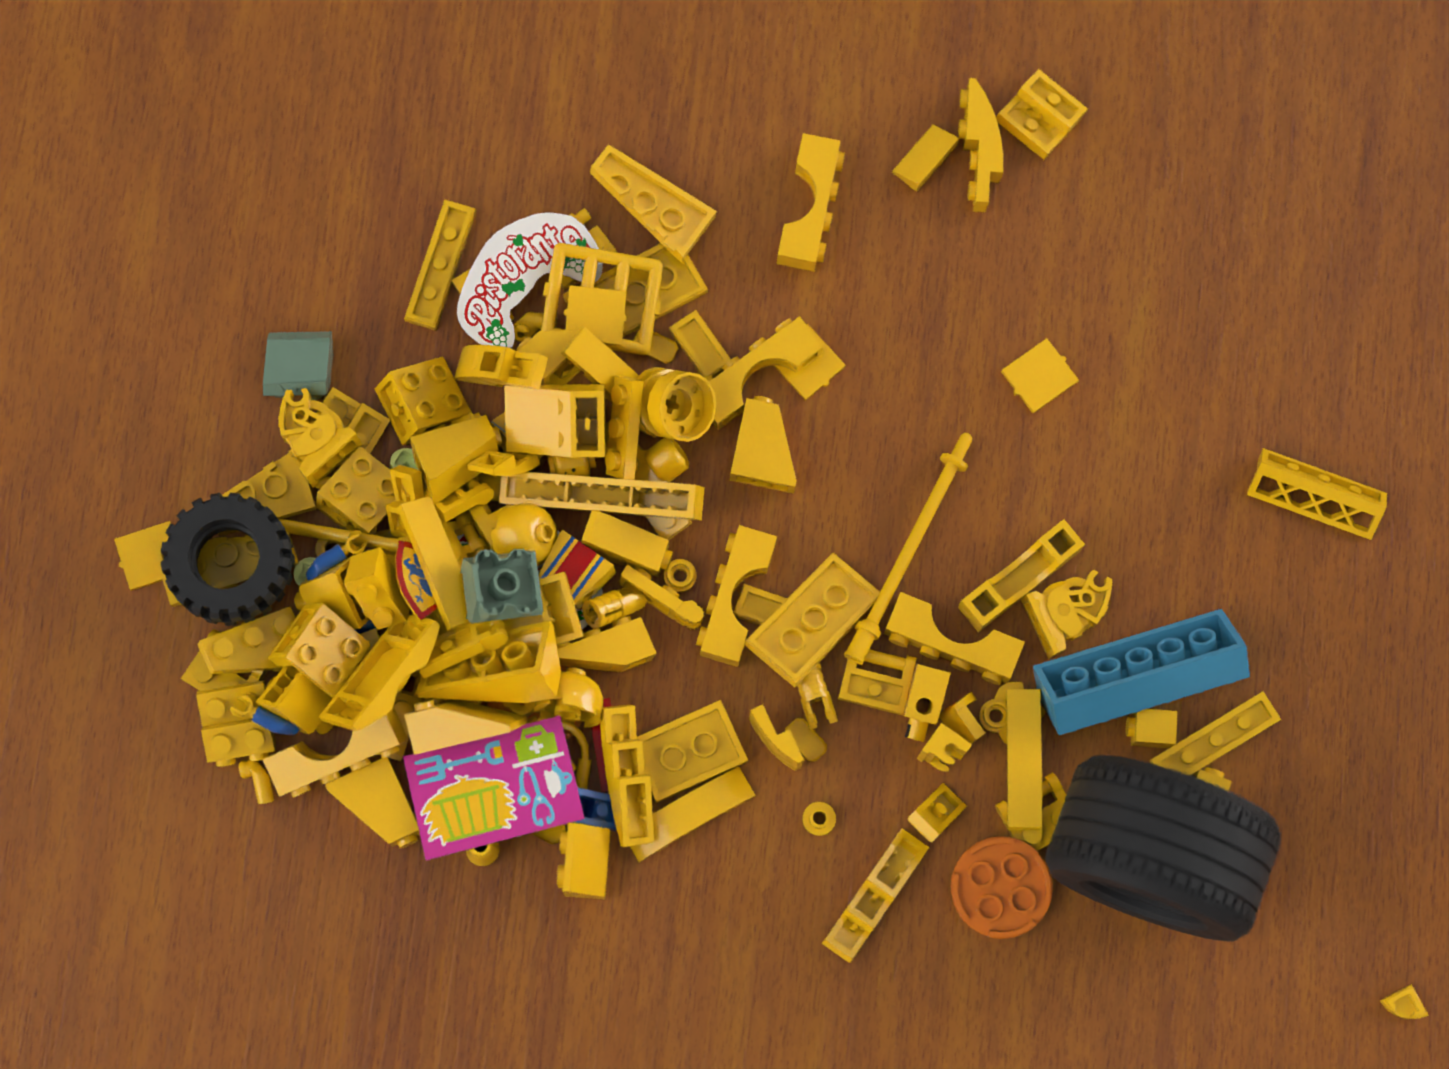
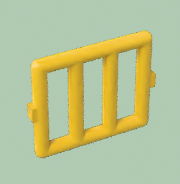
[541,243,663,356]

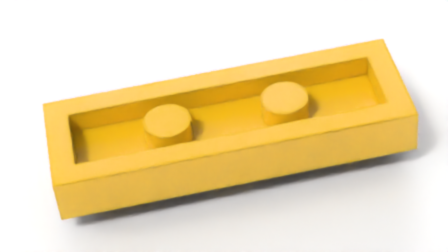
[605,376,644,480]

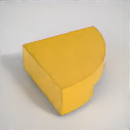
[1380,984,1428,1019]

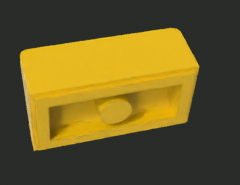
[892,125,959,192]

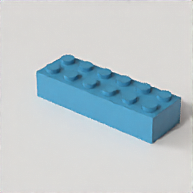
[1033,609,1250,735]

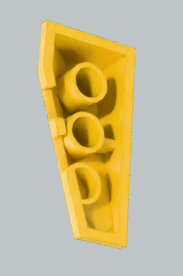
[416,621,561,703]

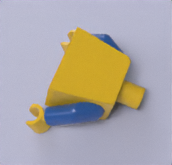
[294,530,376,634]
[230,665,334,735]

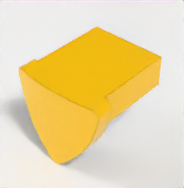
[939,692,985,744]

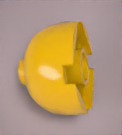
[491,503,558,567]
[534,668,603,728]

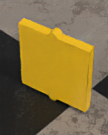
[563,285,627,345]
[774,324,846,401]
[1001,338,1079,414]
[114,521,171,591]

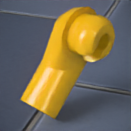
[513,312,557,342]
[238,759,274,804]

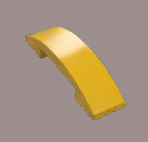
[630,767,756,863]

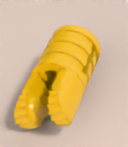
[582,587,647,629]
[797,664,838,730]

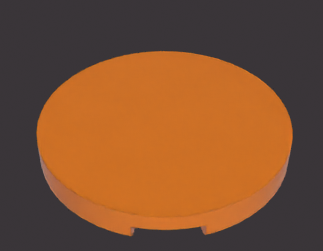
[951,836,1053,939]

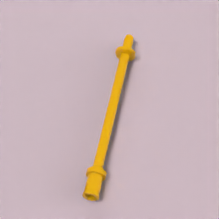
[844,433,972,665]

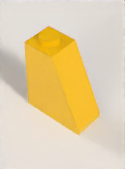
[730,396,797,494]
[410,415,502,503]
[582,509,673,578]
[325,757,420,849]

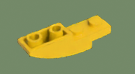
[958,78,1003,212]
[454,345,548,390]

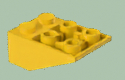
[504,384,606,457]

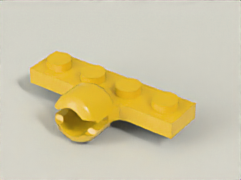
[605,421,692,540]

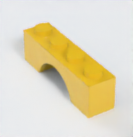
[777,133,845,271]
[705,316,823,430]
[958,519,1085,633]
[696,525,777,667]
[884,592,1025,685]
[263,707,408,797]

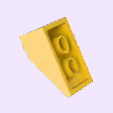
[404,698,528,755]

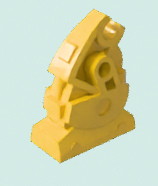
[278,388,362,487]
[1021,570,1112,659]

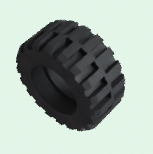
[160,492,295,626]

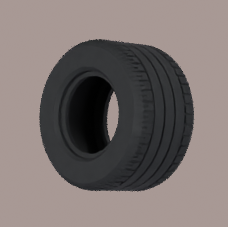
[1045,755,1281,942]

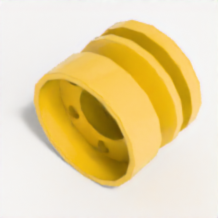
[636,367,717,442]

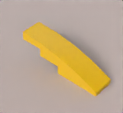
[561,327,656,438]
[1006,689,1042,830]
[600,704,654,847]
[822,828,929,963]

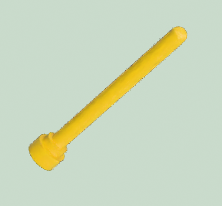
[278,519,411,552]

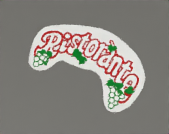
[457,212,603,348]

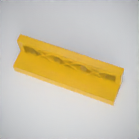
[1247,448,1387,540]

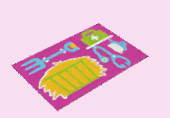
[403,716,585,860]

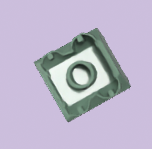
[263,331,333,400]
[460,549,543,623]

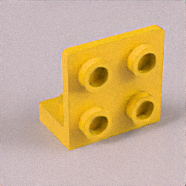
[375,357,471,445]
[316,447,395,535]
[268,603,371,697]

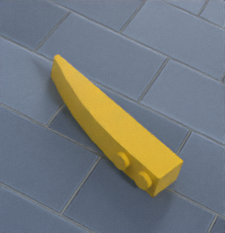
[499,472,705,521]

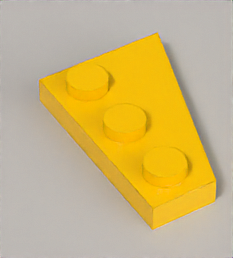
[218,450,316,536]
[197,606,296,674]

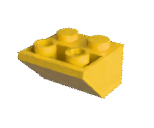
[557,822,611,899]

